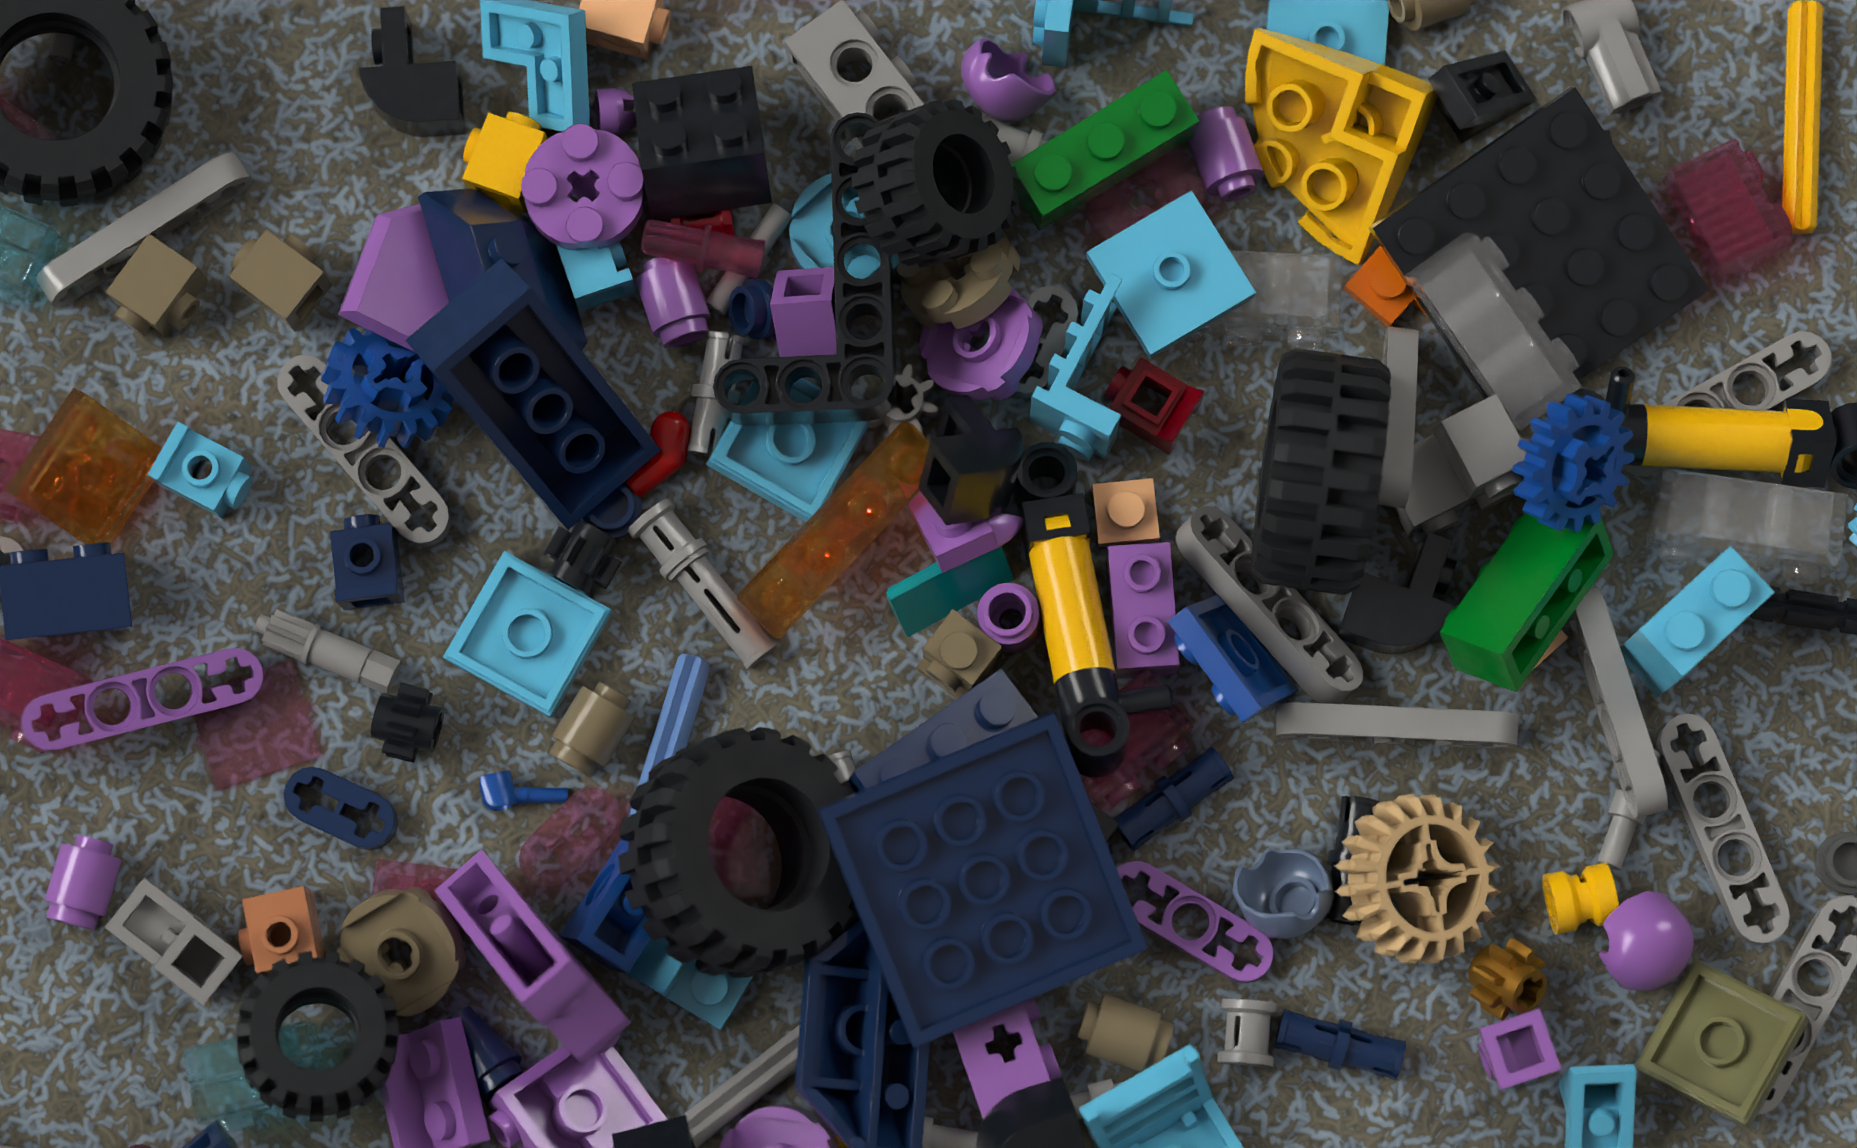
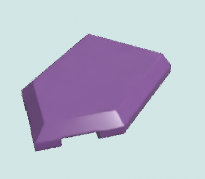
[338,203,449,352]

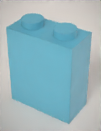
[1620,546,1774,697]

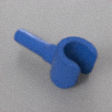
[479,771,568,811]

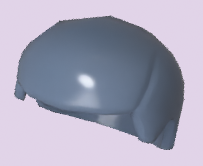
[1232,848,1334,939]

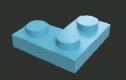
[480,0,590,132]

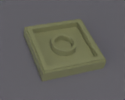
[1635,959,1809,1130]

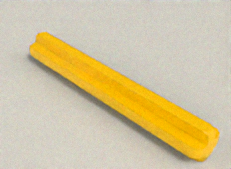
[1781,0,1823,235]

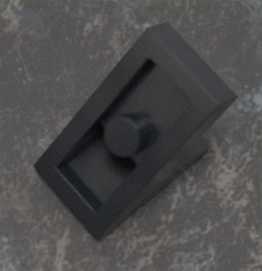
[1428,50,1537,144]

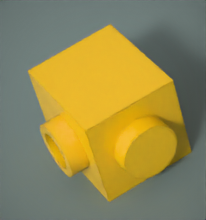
[462,112,547,213]

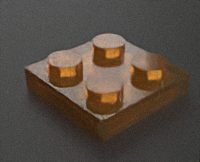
[4,387,162,545]

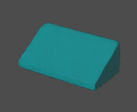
[886,546,1013,637]

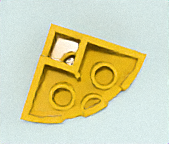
[1245,28,1438,265]

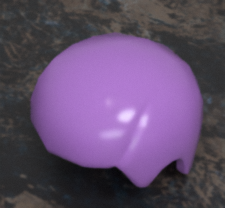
[961,37,1056,122]
[1599,891,1694,992]

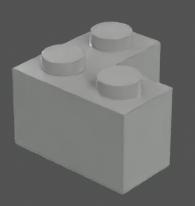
[1392,393,1526,536]

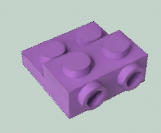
[487,1045,667,1148]

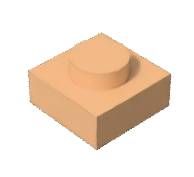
[1092,478,1160,547]

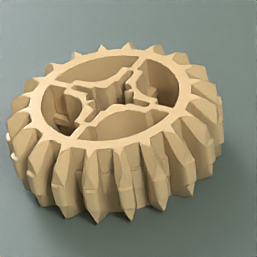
[1335,794,1501,964]

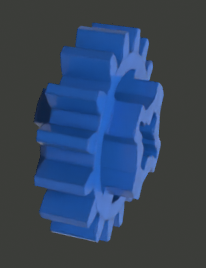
[321,327,454,448]
[1512,393,1634,532]

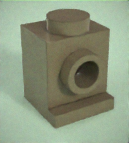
[916,609,1002,699]

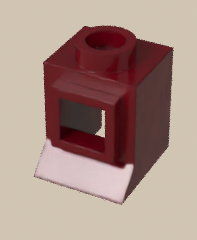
[1104,357,1204,455]

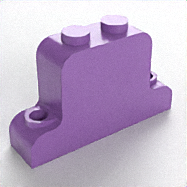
[434,849,632,1065]

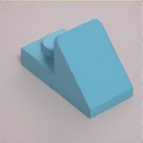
[626,938,754,1031]
[1559,1064,1636,1148]

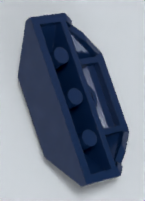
[418,188,587,351]
[795,917,930,1148]

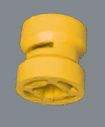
[1542,862,1619,935]

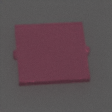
[188,660,320,790]

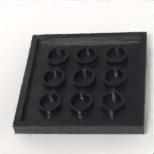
[1368,87,1709,425]

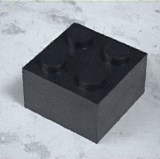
[632,66,772,220]

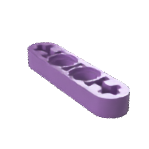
[20,648,263,750]

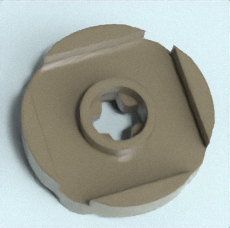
[897,230,1020,330]
[336,887,466,1016]

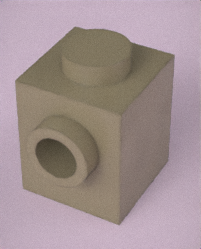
[229,229,332,332]
[106,234,208,338]

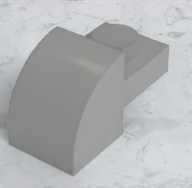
[104,877,243,1005]

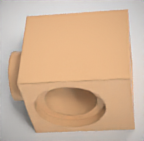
[579,0,671,60]

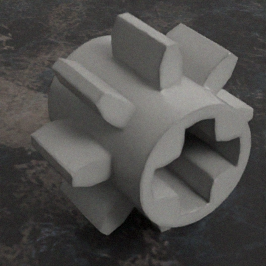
[863,364,938,443]

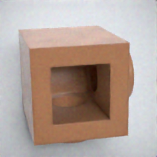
[239,886,325,977]

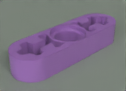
[1117,861,1273,983]

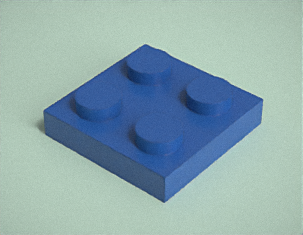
[1168,595,1299,723]

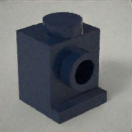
[330,514,405,610]

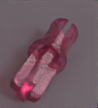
[641,219,765,279]

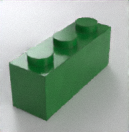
[1010,70,1199,231]
[1440,514,1614,692]

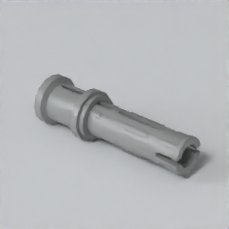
[627,497,778,670]

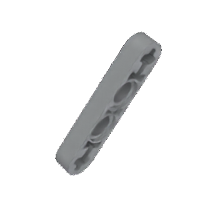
[36,153,253,308]
[1377,326,1419,508]
[1623,331,1832,477]
[277,355,452,548]
[1176,506,1363,704]
[1569,586,1668,819]
[1276,702,1519,749]
[1656,713,1790,945]
[1758,896,1857,1115]

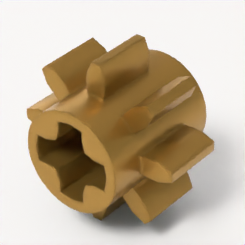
[1468,937,1547,1021]

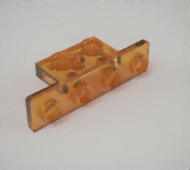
[737,421,930,638]

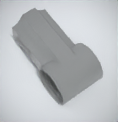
[1562,0,1661,115]

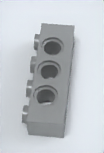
[784,0,924,149]

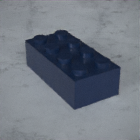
[405,258,661,530]

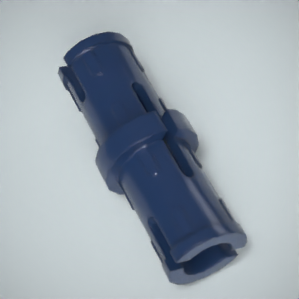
[1113,746,1234,851]
[1274,1009,1406,1081]

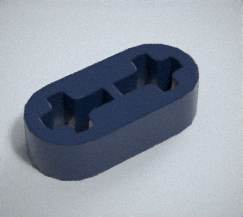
[283,767,398,850]

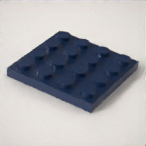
[816,712,1148,1048]

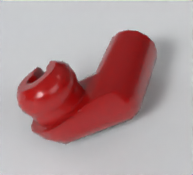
[626,411,690,498]

